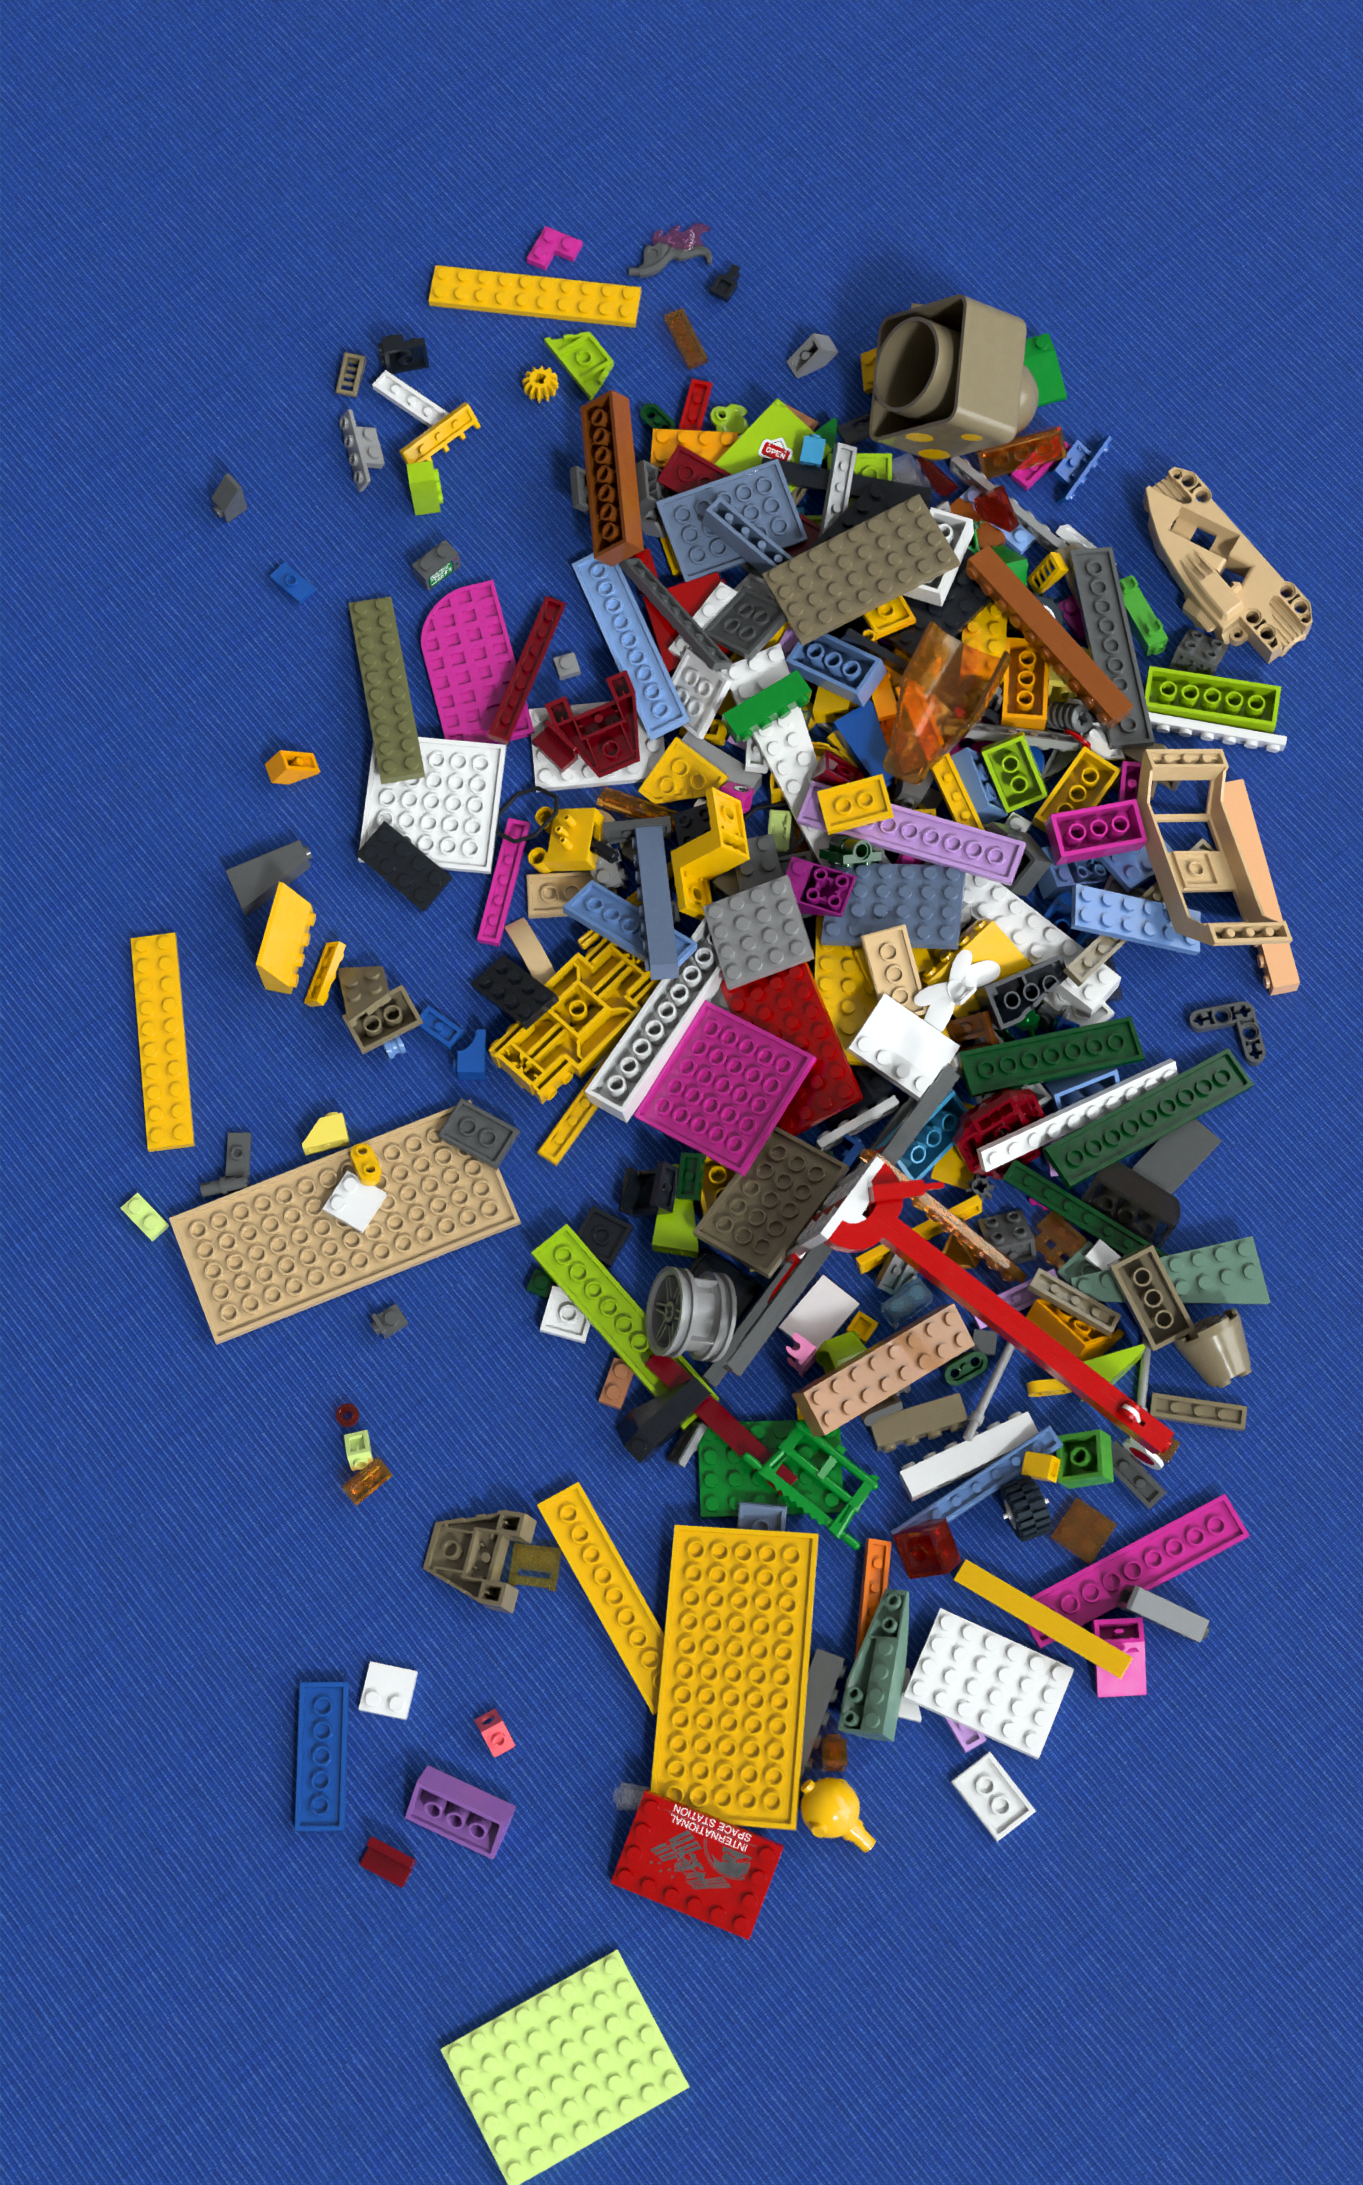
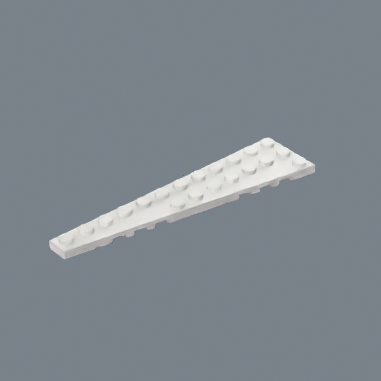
[720,643,834,868]

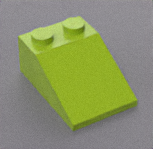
[1079,1344,1145,1402]

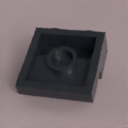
[378,334,429,374]

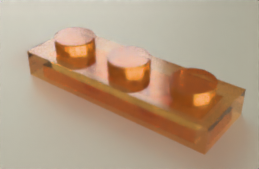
[664,308,708,370]

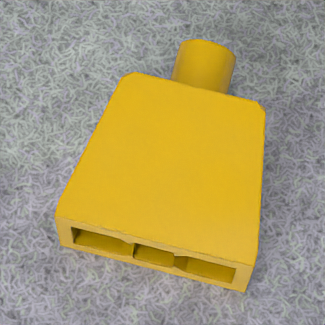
[812,686,860,723]

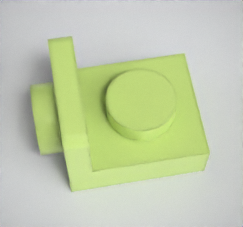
[344,1430,374,1471]

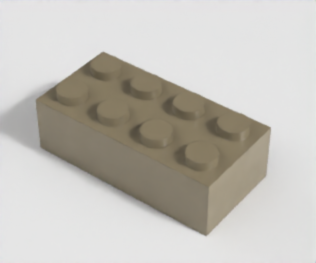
[1107,1244,1196,1351]

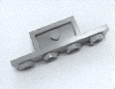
[339,409,385,492]

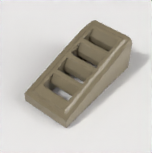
[335,352,367,398]

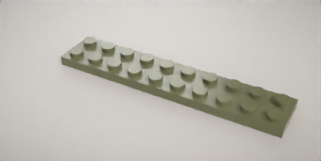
[349,596,425,784]

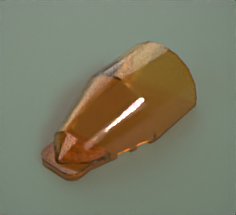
[883,621,1012,785]

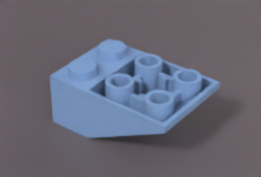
[1037,847,1109,900]

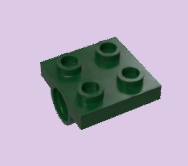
[819,835,882,868]

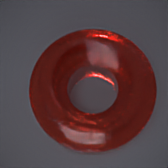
[336,1403,360,1427]

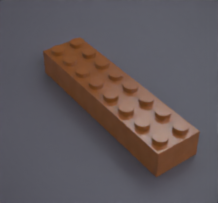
[580,390,644,567]

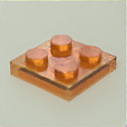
[1050,1498,1117,1565]

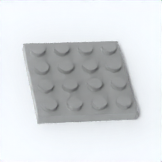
[703,875,815,990]

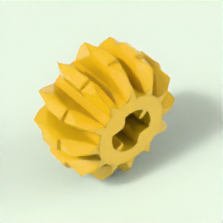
[522,365,559,403]

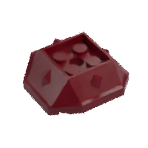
[952,1089,1045,1180]

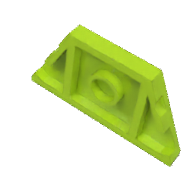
[544,331,614,401]

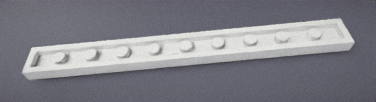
[1067,698,1287,753]
[977,1058,1178,1172]

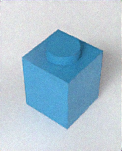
[799,434,826,468]

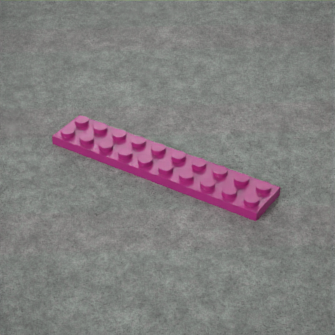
[1024,1494,1250,1649]

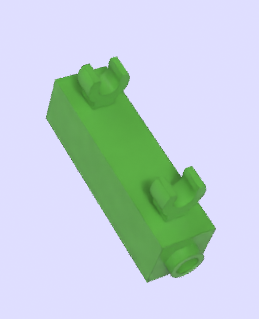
[1119,575,1168,657]

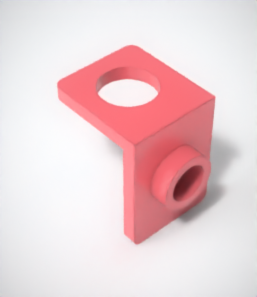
[475,1709,515,1757]

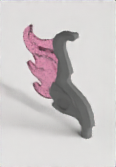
[629,223,712,278]

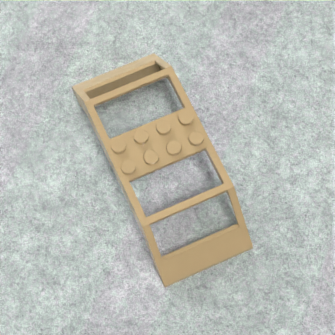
[1137,749,1293,946]

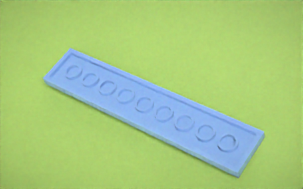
[572,553,691,741]

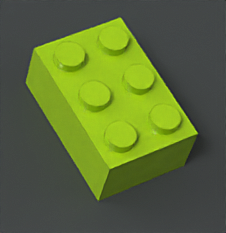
[981,731,1048,813]

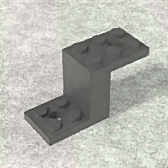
[570,460,677,516]

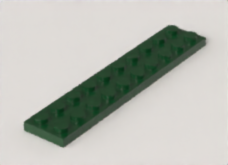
[1042,1048,1254,1189]

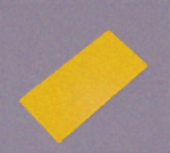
[931,1102,975,1190]

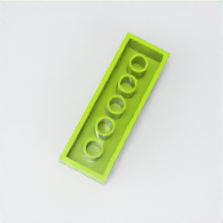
[1144,666,1281,734]

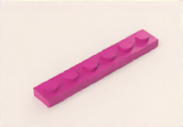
[477,818,531,947]

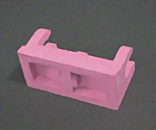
[786,1332,816,1377]

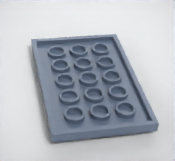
[656,459,808,582]
[821,863,966,949]

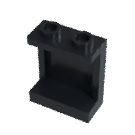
[618,1161,679,1218]

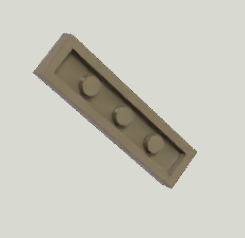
[1027,1268,1121,1337]
[1149,1393,1247,1432]

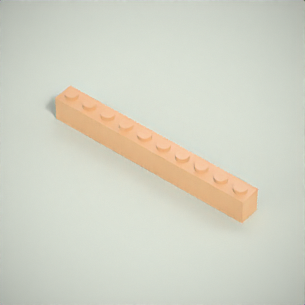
[1223,779,1300,996]

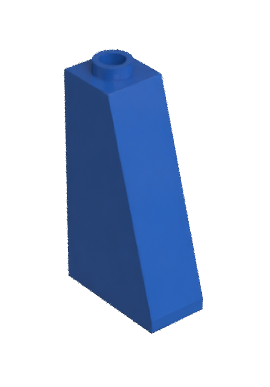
[832,700,896,789]

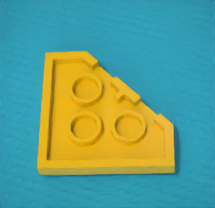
[638,737,729,804]

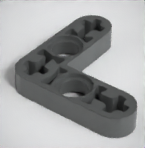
[1188,1001,1266,1066]

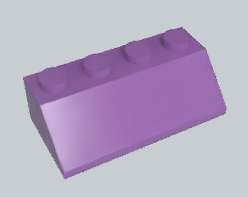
[405,1765,516,1859]

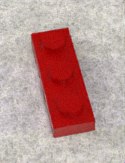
[678,379,713,431]

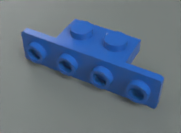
[1051,435,1112,505]

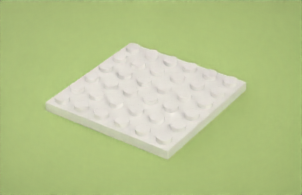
[358,737,506,874]

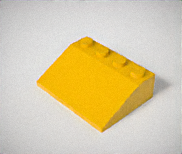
[256,882,316,994]

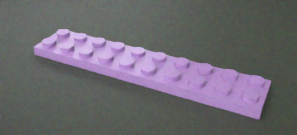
[797,781,1026,886]

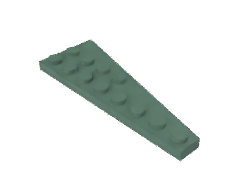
[1070,1236,1270,1305]

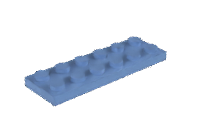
[563,880,697,968]
[1071,884,1201,956]

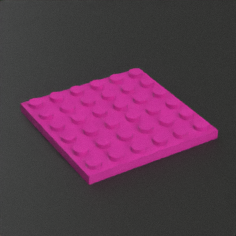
[633,1000,817,1177]

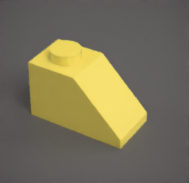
[302,1112,350,1156]

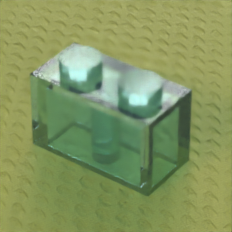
[881,1278,933,1330]

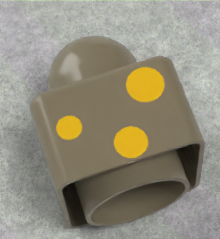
[869,294,1039,462]

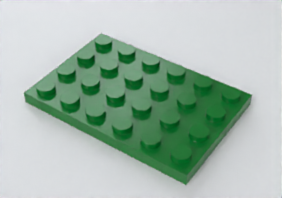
[698,1420,844,1519]

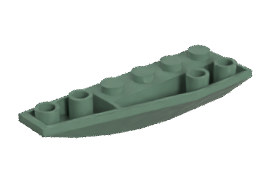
[838,1589,909,1742]

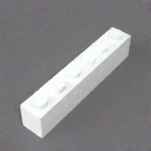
[899,1411,1038,1502]

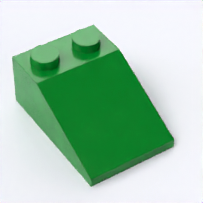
[1024,333,1067,407]

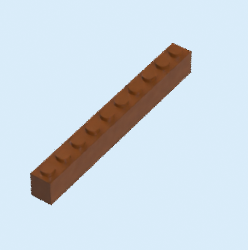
[965,545,1134,730]

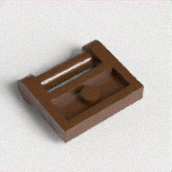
[946,1010,1000,1055]

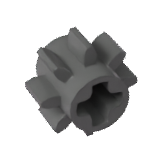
[965,1175,994,1205]

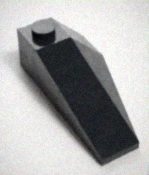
[974,954,1068,1030]
[616,1377,711,1463]

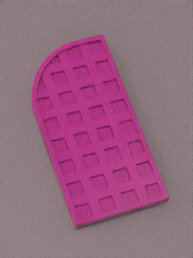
[421,580,534,744]

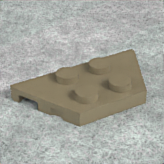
[338,966,391,1027]

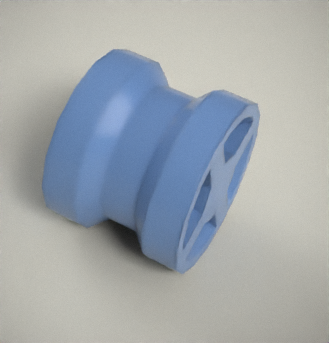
[382,1036,406,1060]

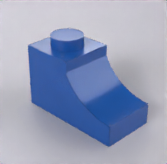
[453,1029,487,1080]

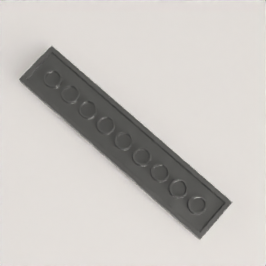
[1068,547,1155,750]

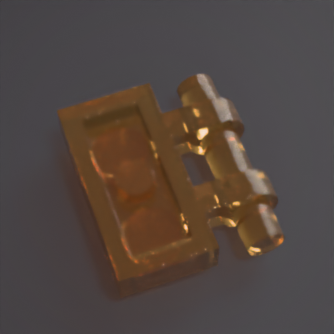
[1032,1212,1087,1269]

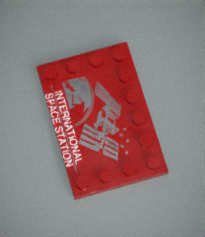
[611,1789,784,1940]

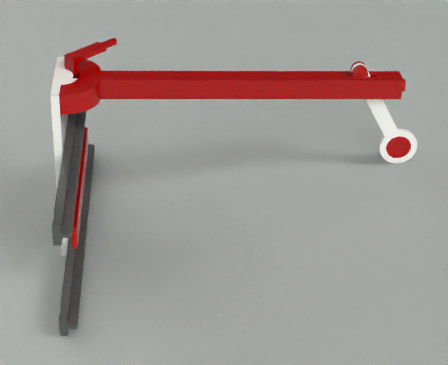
[700,1063,1174,1470]

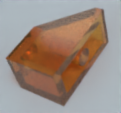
[821,1734,847,1772]

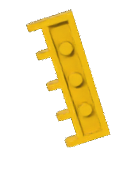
[399,402,481,465]

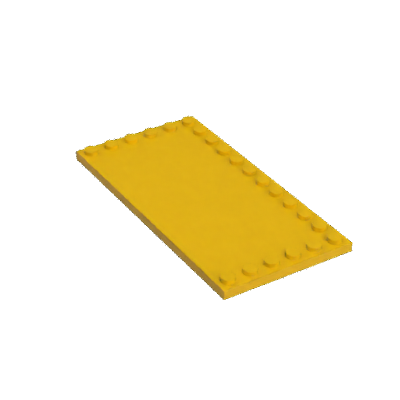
[651,1525,819,1831]

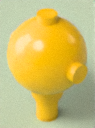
[800,1778,876,1853]

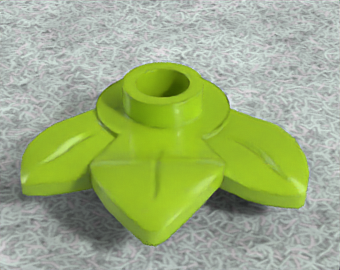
[710,404,749,434]

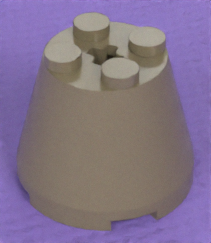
[1173,1308,1252,1388]

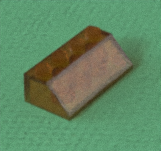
[976,425,1067,479]

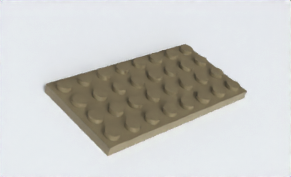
[762,494,960,646]

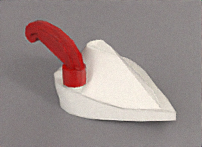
[1064,722,1125,760]

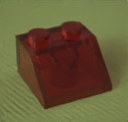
[893,1517,962,1579]

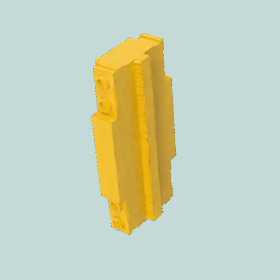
[488,937,662,1104]

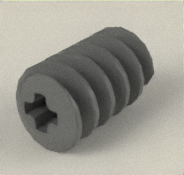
[1046,701,1093,733]

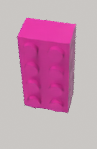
[1044,799,1147,866]

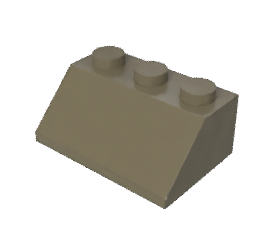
[342,985,423,1054]

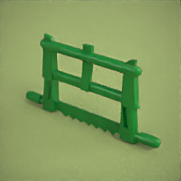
[742,1419,879,1550]

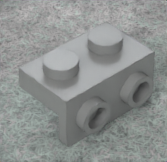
[590,843,629,891]

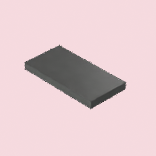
[1125,1119,1221,1207]

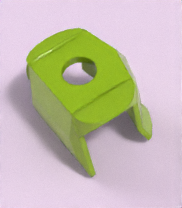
[815,1331,867,1373]

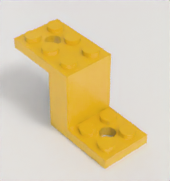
[671,787,750,921]

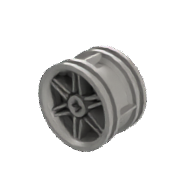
[645,1266,737,1362]

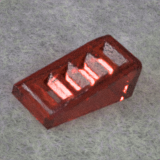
[918,457,958,497]

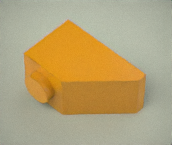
[265,750,320,784]

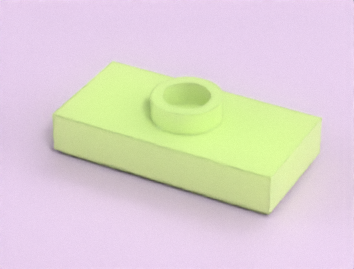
[768,809,792,853]

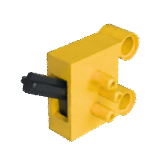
[528,807,619,874]

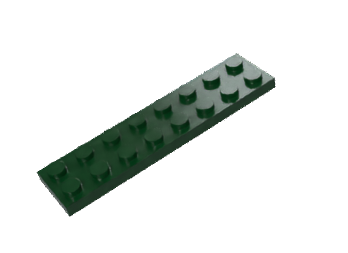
[957,1016,1145,1098]

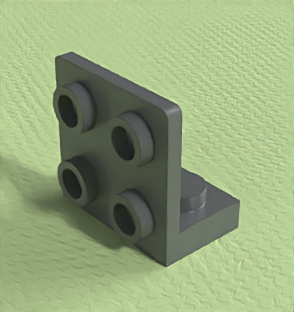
[1169,629,1229,676]
[978,1210,1037,1270]

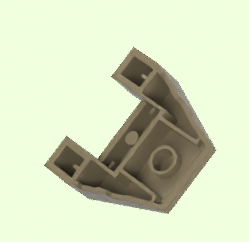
[423,1510,537,1614]

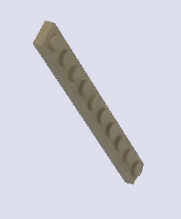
[1063,838,1215,987]

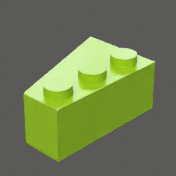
[407,461,444,516]

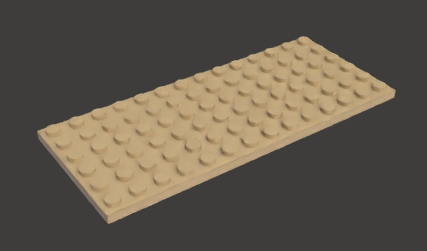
[169,1100,521,1345]

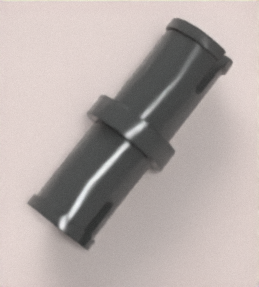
[200,1174,249,1197]

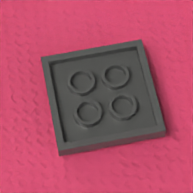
[704,587,787,661]

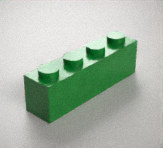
[721,670,812,743]

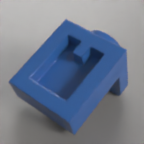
[840,1134,865,1174]

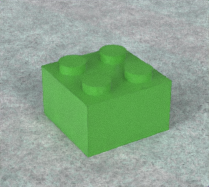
[1056,1429,1114,1489]

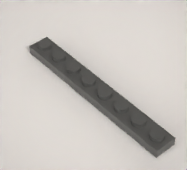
[619,558,732,671]

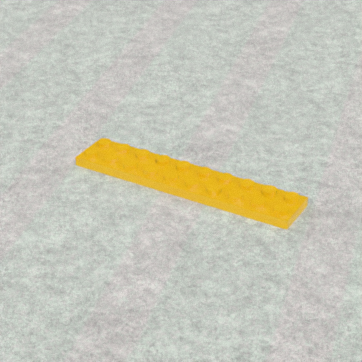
[429,265,641,328]
[131,933,195,1152]
[537,1482,665,1716]

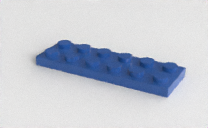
[295,1682,349,1832]

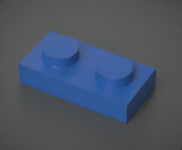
[417,1005,464,1051]

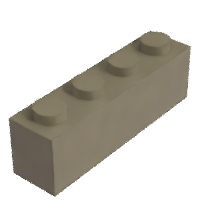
[868,1393,968,1453]

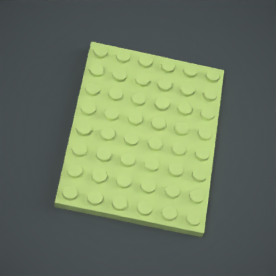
[440,1950,689,2185]

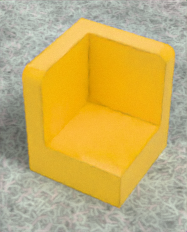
[1021,1451,1061,1483]

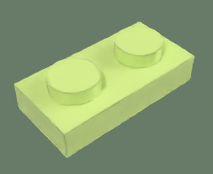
[121,1192,169,1242]

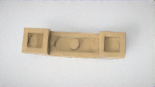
[504,917,556,985]

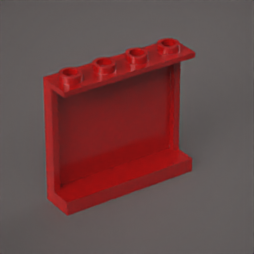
[643,572,734,678]

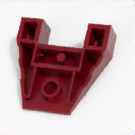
[545,670,640,778]

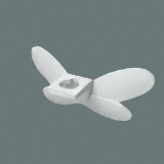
[914,949,1001,1032]

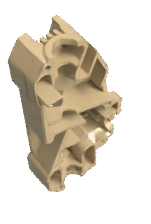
[1143,467,1313,664]

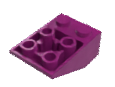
[785,856,857,917]

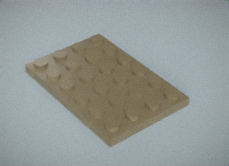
[693,1126,849,1279]

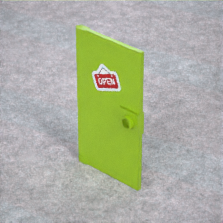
[715,398,832,493]

